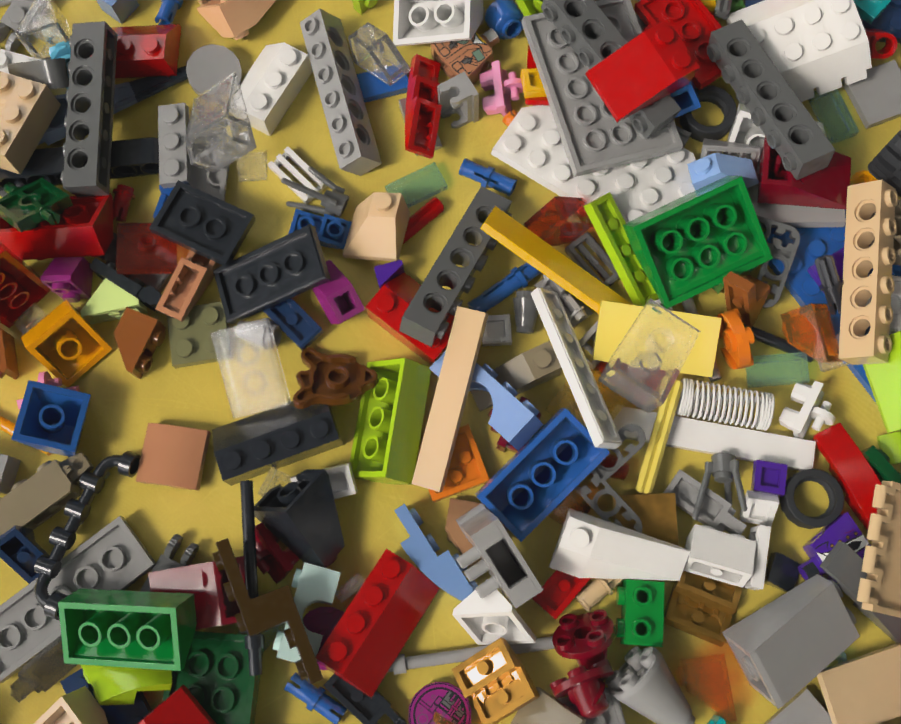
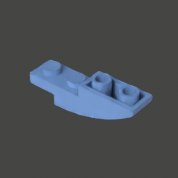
[394,504,478,602]

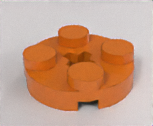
[716,308,755,370]

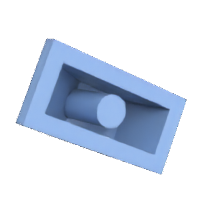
[687,153,759,190]

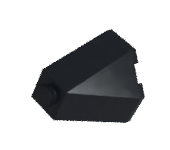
[254,469,345,568]

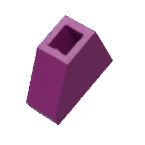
[41,257,93,303]
[312,259,365,324]

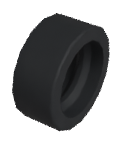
[680,85,736,142]
[779,469,844,529]

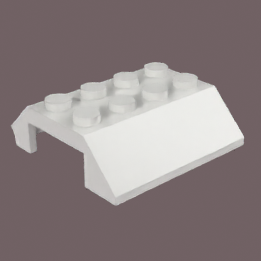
[726,0,872,102]

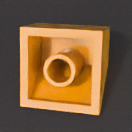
[21,299,112,387]

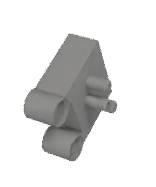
[456,503,543,608]

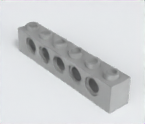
[300,9,382,176]

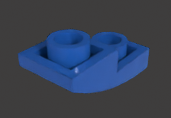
[288,209,352,250]

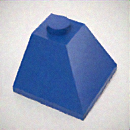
[11,380,91,457]

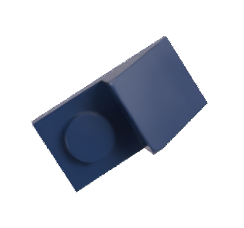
[0,525,50,584]

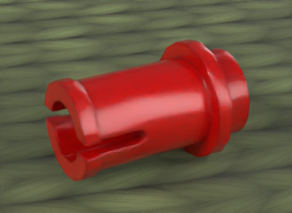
[113,184,136,222]

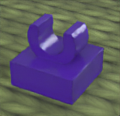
[751,460,788,497]

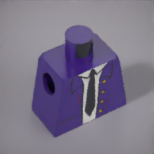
[798,512,871,583]

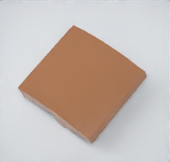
[136,423,211,491]

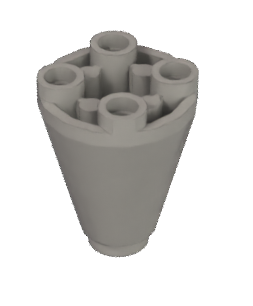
[605,646,695,724]

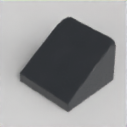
[764,552,801,592]

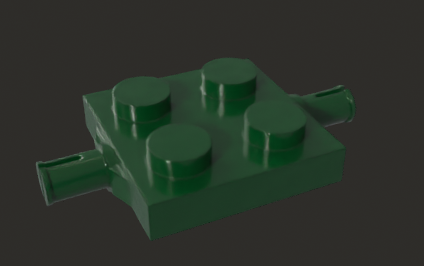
[0,178,73,232]

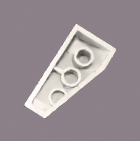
[549,508,690,581]

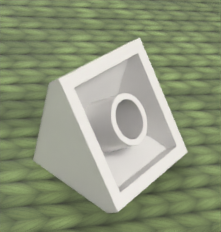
[452,579,536,645]

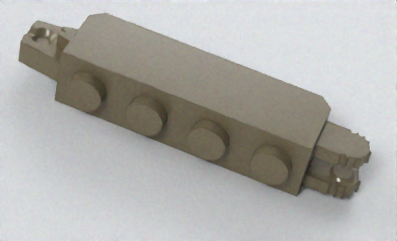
[0,452,94,536]

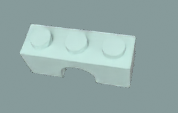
[272,562,341,663]

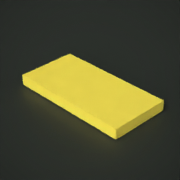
[592,300,722,377]

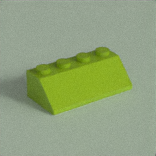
[349,358,431,485]

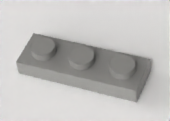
[158,103,191,189]

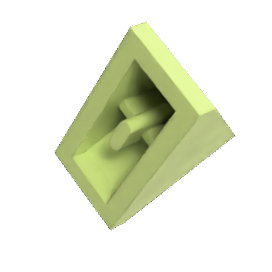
[80,278,148,325]

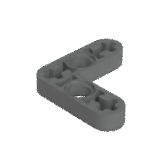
[757,215,800,308]
[575,424,646,533]

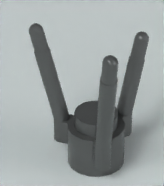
[281,166,349,217]
[692,453,747,520]

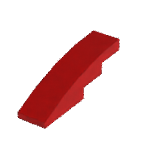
[405,54,442,159]
[812,423,881,531]

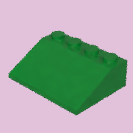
[623,176,773,309]

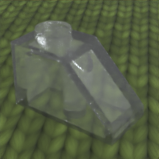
[348,22,410,86]

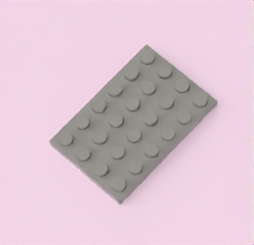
[521,0,683,177]

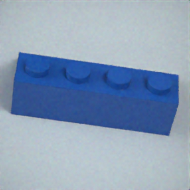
[475,408,610,542]

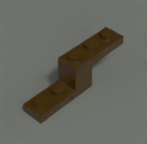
[212,538,323,684]

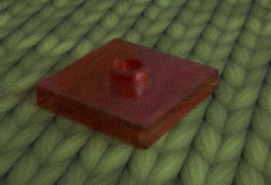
[116,223,177,274]

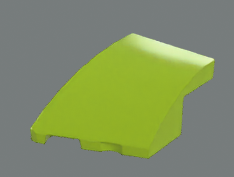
[80,665,172,705]

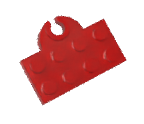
[634,0,722,90]

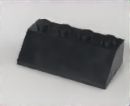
[212,401,343,486]

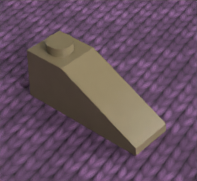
[470,341,562,412]

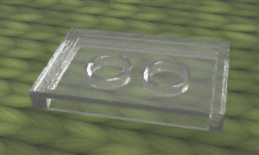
[210,318,292,419]

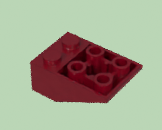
[757,136,851,210]
[148,556,245,630]

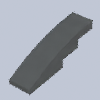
[820,541,901,643]

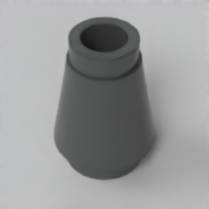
[513,290,539,334]

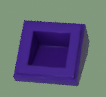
[374,260,405,289]

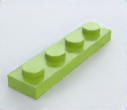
[583,192,659,307]

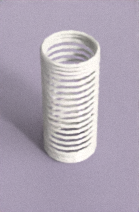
[676,378,775,431]

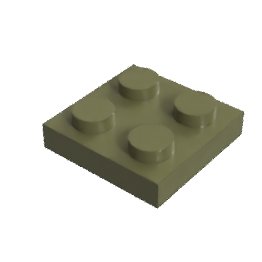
[167,302,233,368]

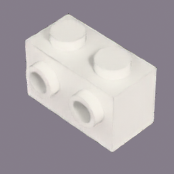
[683,524,756,588]

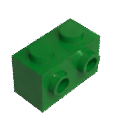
[615,579,665,647]

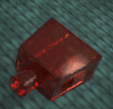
[524,196,594,246]

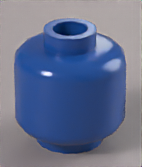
[485,0,524,40]

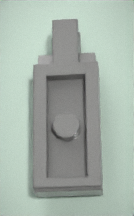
[663,469,747,535]

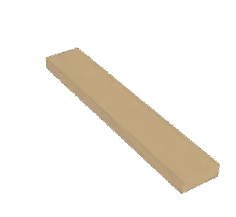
[411,306,489,492]

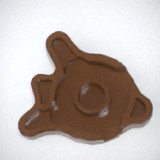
[293,347,378,409]

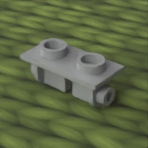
[535,274,593,327]

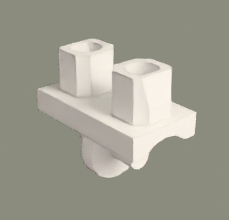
[779,381,836,439]

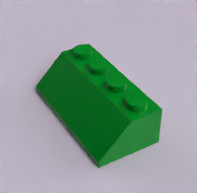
[58,588,197,671]

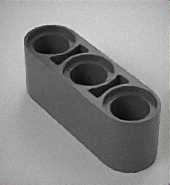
[7,58,69,89]

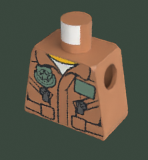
[431,28,500,85]

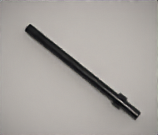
[240,480,264,676]

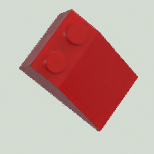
[585,19,700,123]

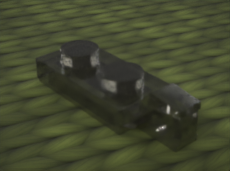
[10,635,78,703]

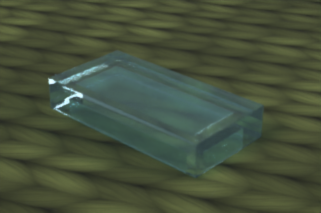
[808,89,859,144]
[385,162,448,208]
[745,352,810,388]

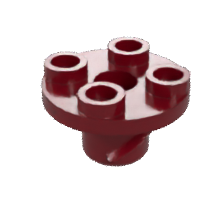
[552,610,616,670]
[550,659,614,719]

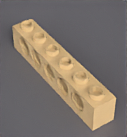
[838,179,898,365]

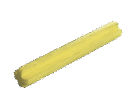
[635,379,683,494]

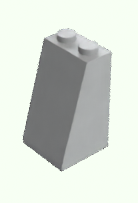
[722,574,860,709]

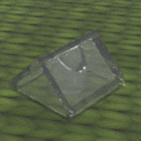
[15,0,72,60]

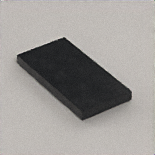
[213,224,331,324]

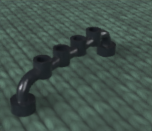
[34,451,141,620]

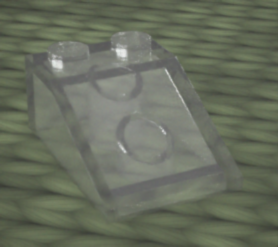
[598,298,701,413]

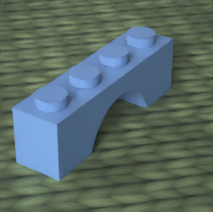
[429,350,543,451]

